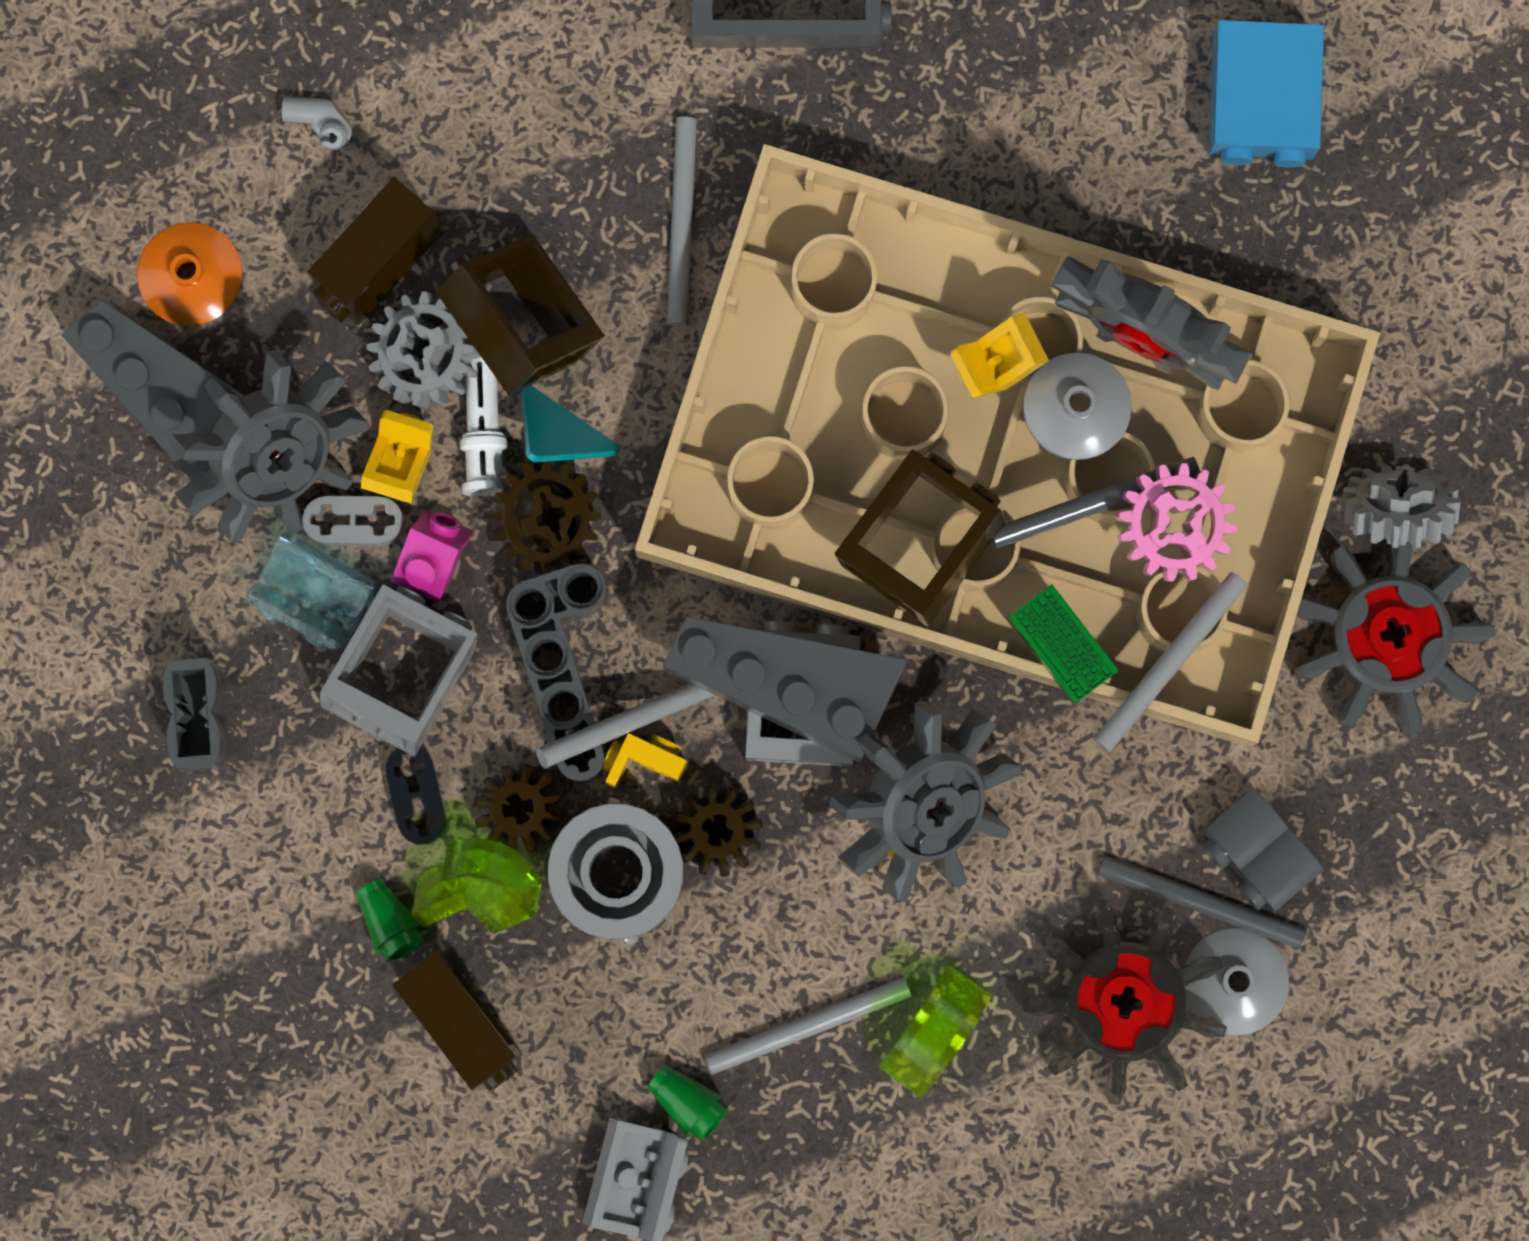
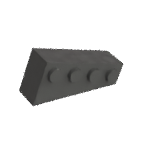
[61,300,245,481]
[663,616,908,763]

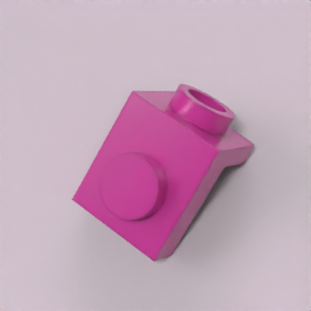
[391,510,473,603]

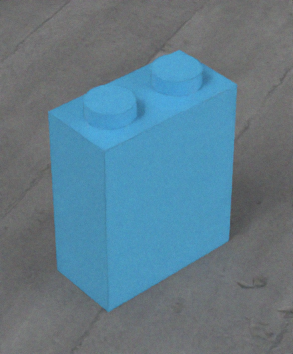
[1208,20,1324,168]

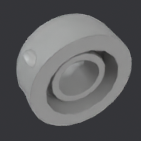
[548,797,684,947]

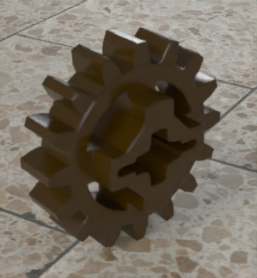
[484,461,601,574]

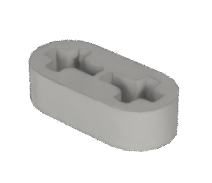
[302,496,405,546]

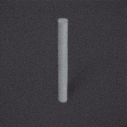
[667,116,697,326]
[1093,572,1248,753]
[536,683,715,768]
[704,977,912,1075]

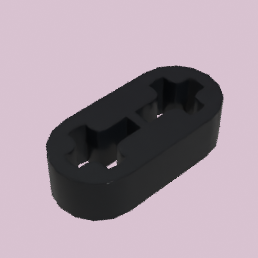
[386,748,447,846]

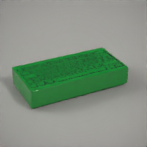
[1007,584,1119,705]

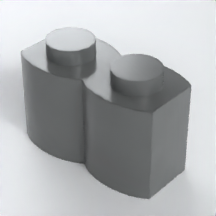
[163,657,230,772]
[1201,787,1324,913]

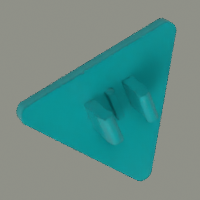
[521,385,620,463]

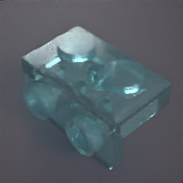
[245,532,378,651]

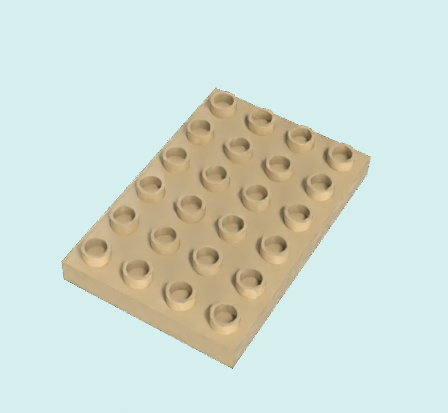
[635,144,1380,747]

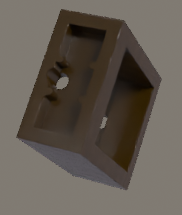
[307,177,443,326]
[436,233,605,396]
[834,449,1005,627]
[392,951,523,1092]

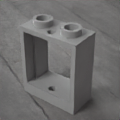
[320,584,478,757]
[745,621,860,767]

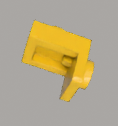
[950,313,1049,398]
[361,410,434,504]
[602,733,688,789]

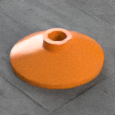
[137,223,242,326]

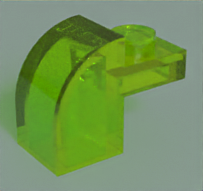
[411,838,542,934]
[878,965,992,1098]

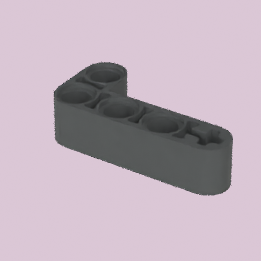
[506,563,607,784]

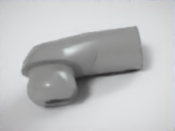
[282,96,352,150]

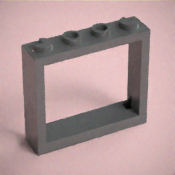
[691,0,891,48]

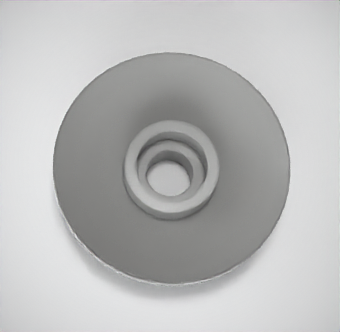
[1023,352,1132,460]
[1182,928,1289,1035]

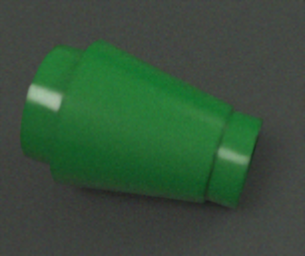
[355,879,424,963]
[647,1064,729,1142]

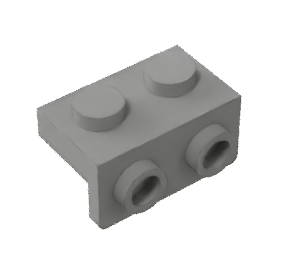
[582,1117,688,1241]

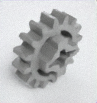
[366,292,481,409]
[1341,464,1461,548]

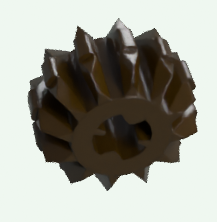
[474,764,565,855]
[673,786,763,877]

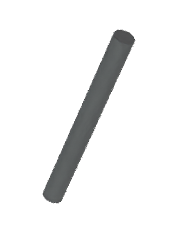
[993,456,1200,549]
[1097,855,1306,949]

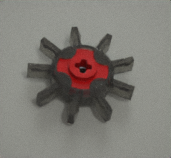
[1023,899,1227,1105]

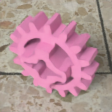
[1116,463,1237,582]

